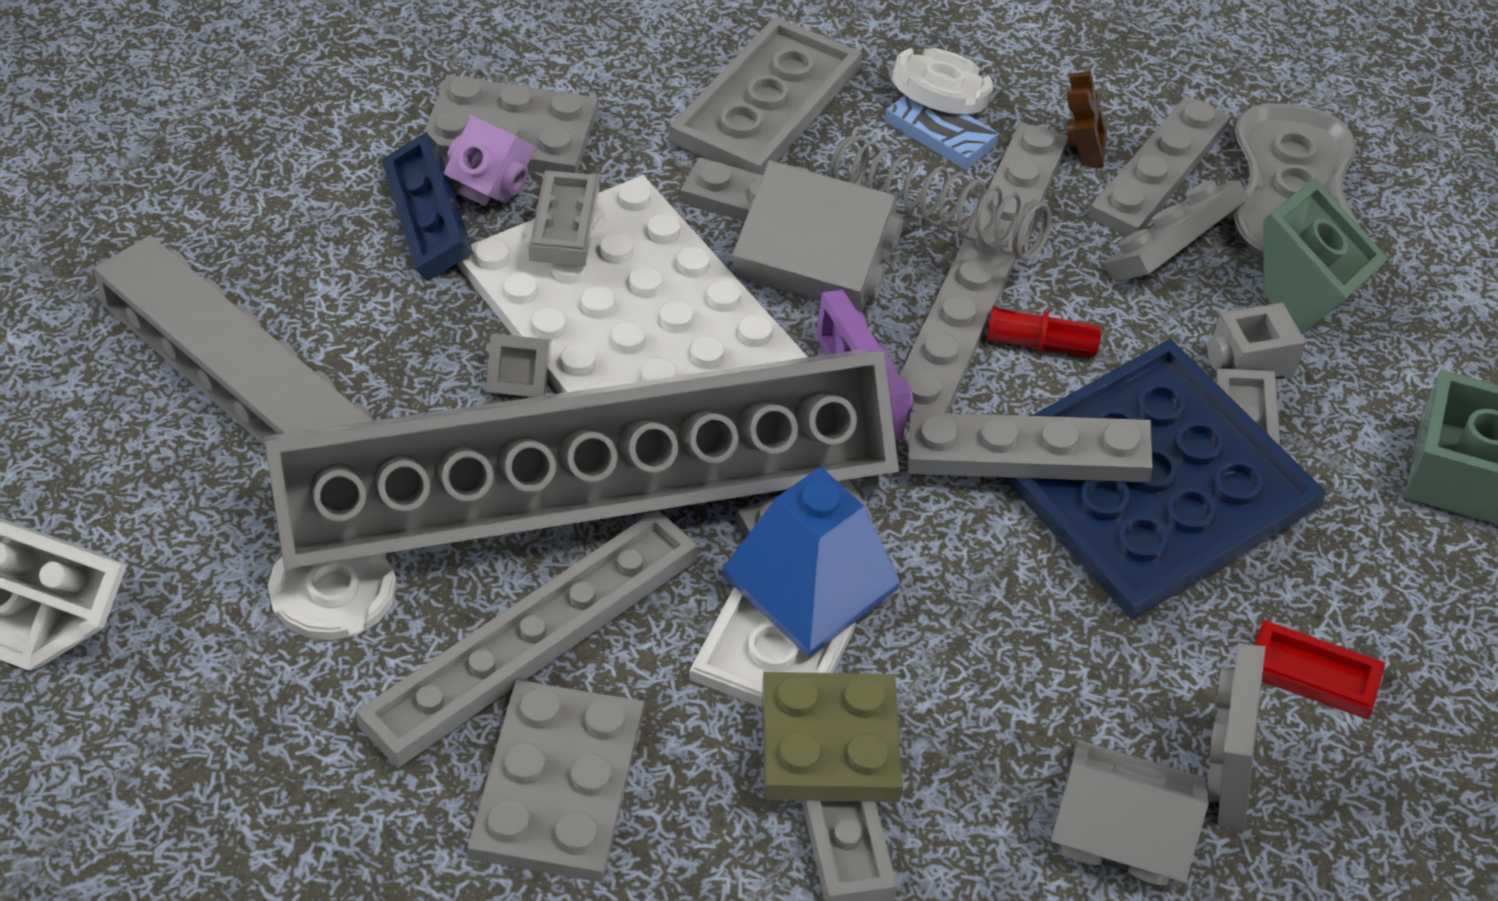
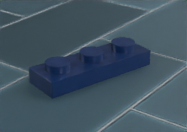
[382,132,474,280]

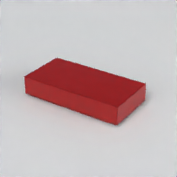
[1254,619,1386,720]

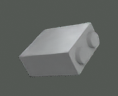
[732,160,903,312]

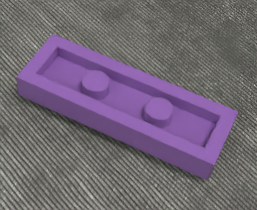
[816,290,913,441]

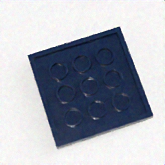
[1003,338,1326,620]

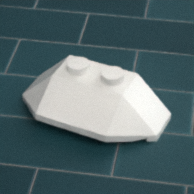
[0,518,127,671]

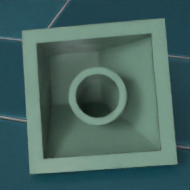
[1263,178,1389,335]

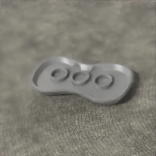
[1234,103,1358,259]

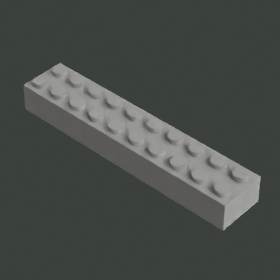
[264,349,899,569]

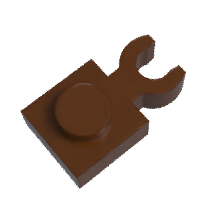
[1067,71,1108,168]

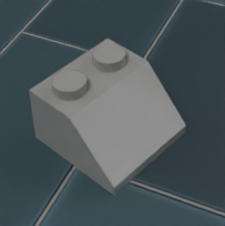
[1051,740,1209,885]

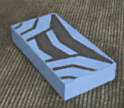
[885,95,999,170]

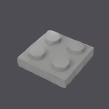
[1207,643,1265,832]

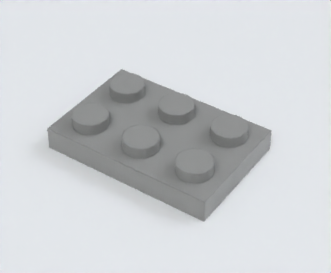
[423,75,598,173]
[467,680,644,883]

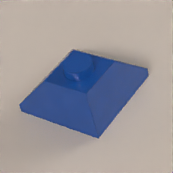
[722,466,900,658]

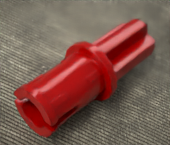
[986,306,1102,358]

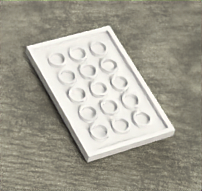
[456,175,808,393]

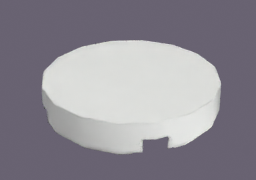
[892,48,993,114]
[268,553,397,640]

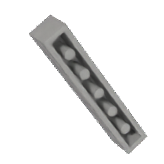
[93,235,374,446]

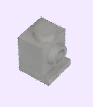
[1207,302,1306,379]

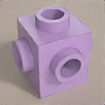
[443,115,536,206]

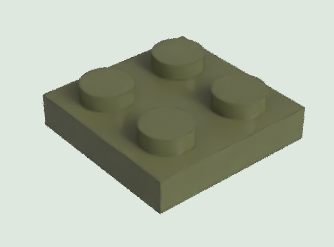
[762,672,903,802]

